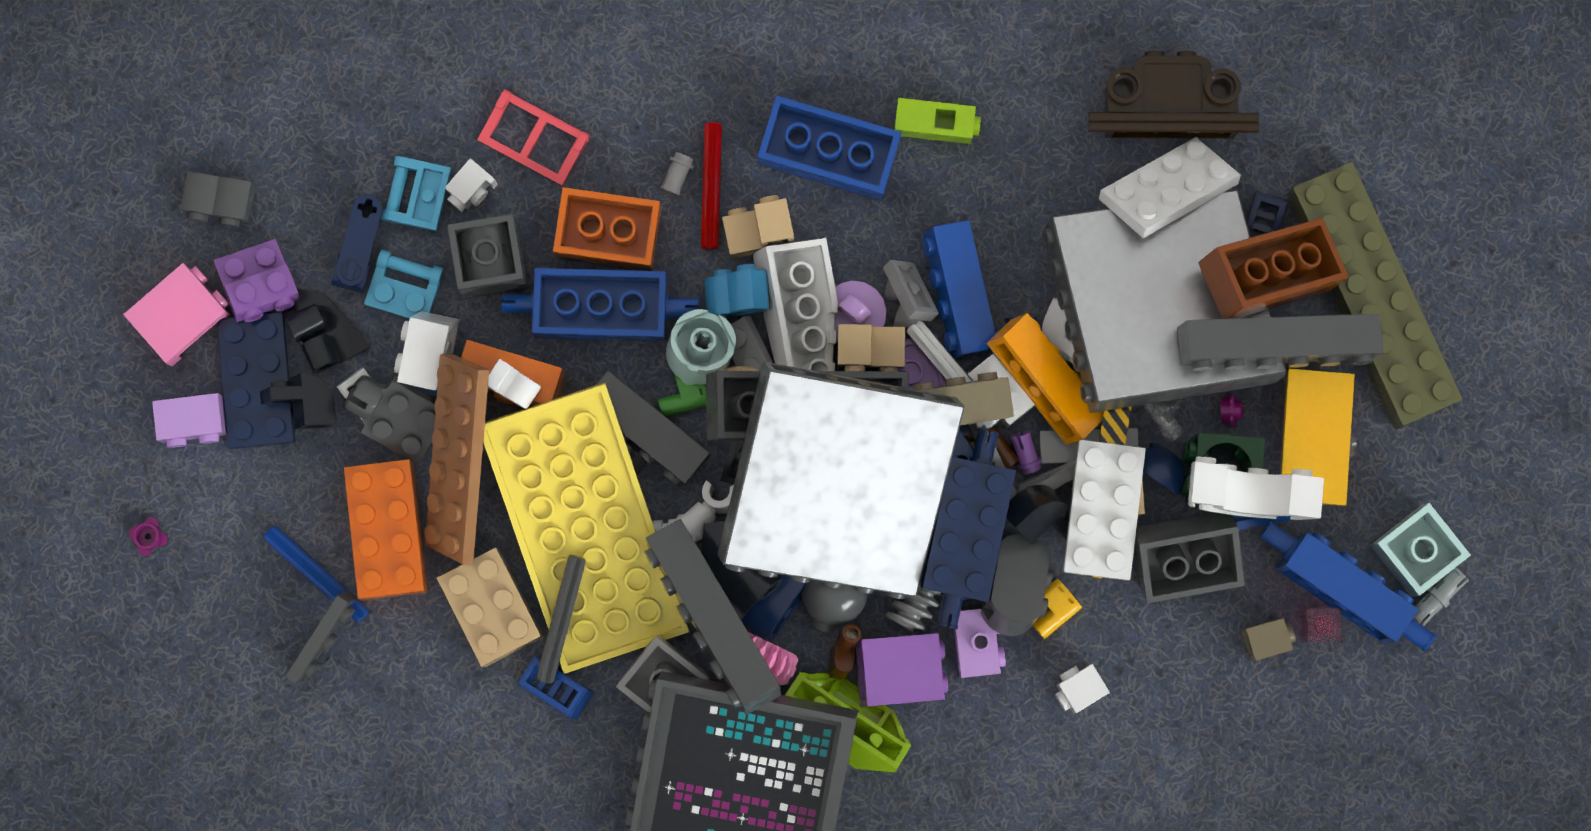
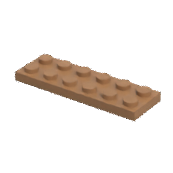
[424,354,489,564]

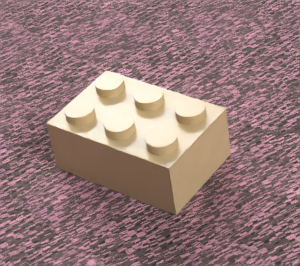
[437,548,544,667]

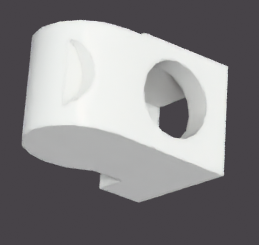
[488,359,541,410]

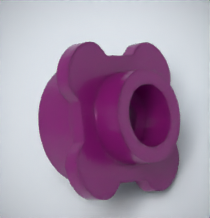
[1220,394,1243,427]
[129,517,168,556]

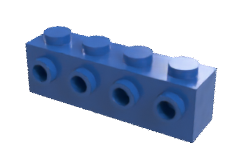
[922,220,996,359]

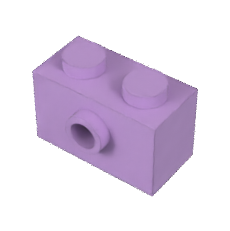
[954,609,1006,678]

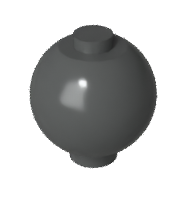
[801,579,867,632]

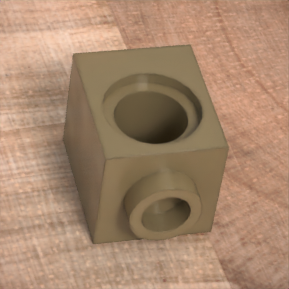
[1241,618,1296,661]

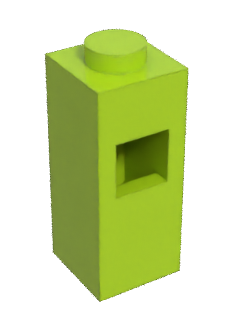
[894,98,981,144]

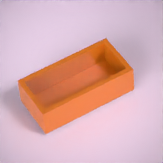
[344,459,429,600]

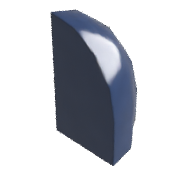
[1143,443,1185,495]

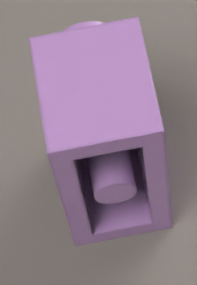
[152,393,227,448]

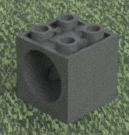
[447,214,529,299]

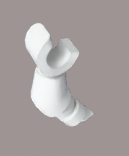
[652,480,734,542]

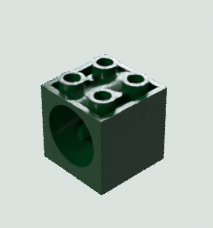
[1180,433,1265,505]

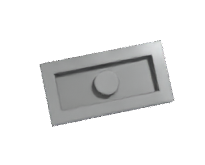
[883,260,939,328]

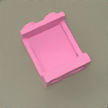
[123,263,231,367]

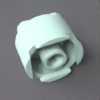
[666,309,736,385]

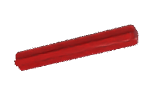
[701,122,722,250]

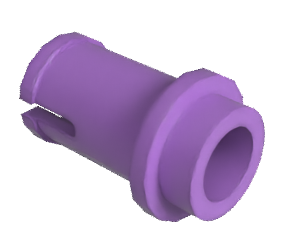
[1010,430,1042,474]

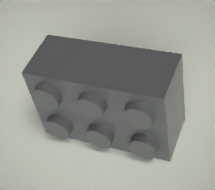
[1134,513,1245,604]

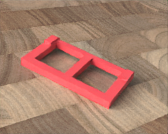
[477,89,590,186]

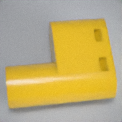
[1033,578,1082,640]

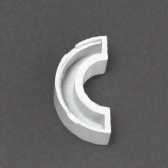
[1188,457,1324,520]

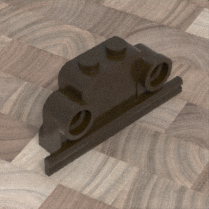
[1088,51,1259,139]

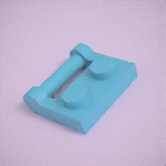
[380,156,452,232]
[364,249,445,319]

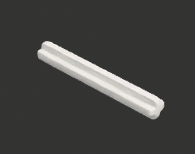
[907,320,1000,428]

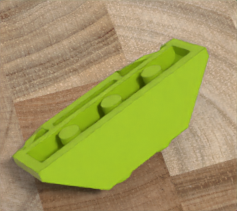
[785,672,911,772]

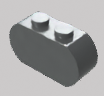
[981,534,1053,636]

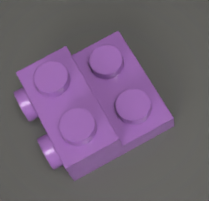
[213,239,299,322]

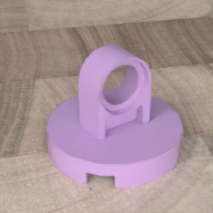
[834,281,887,341]

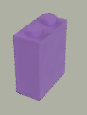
[855,633,948,707]

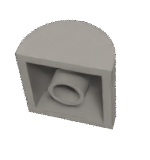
[616,634,710,712]

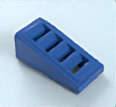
[518,656,594,720]

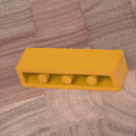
[986,313,1104,445]

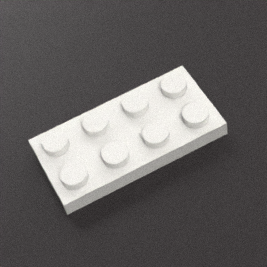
[1099,137,1241,238]
[1063,440,1146,581]

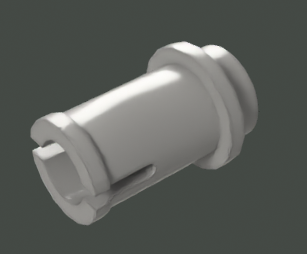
[660,152,694,196]

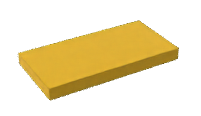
[1280,369,1355,506]

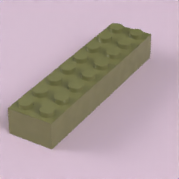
[1287,162,1463,430]

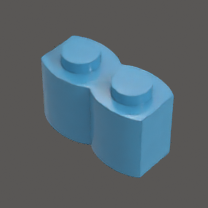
[704,264,770,319]

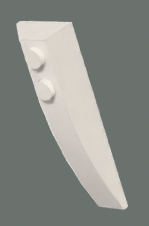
[753,238,838,371]

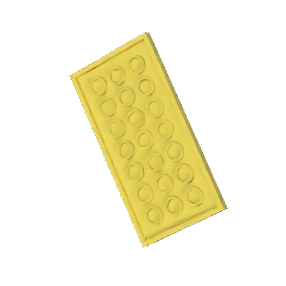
[483,382,689,674]

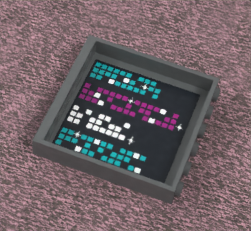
[625,671,859,831]

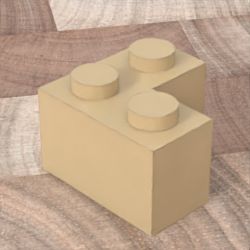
[722,195,794,259]
[838,324,905,372]

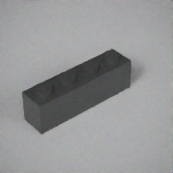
[596,371,711,486]

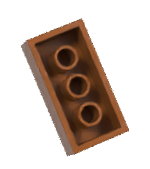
[1198,218,1349,319]

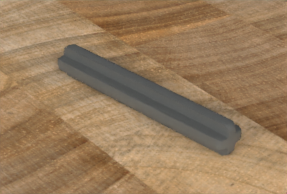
[537,555,586,683]

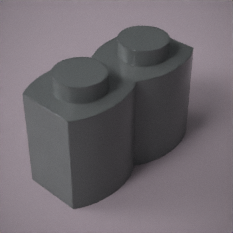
[180,172,256,228]

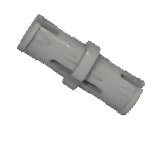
[1413,567,1469,626]

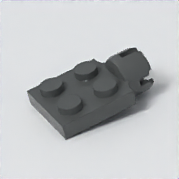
[344,375,436,464]

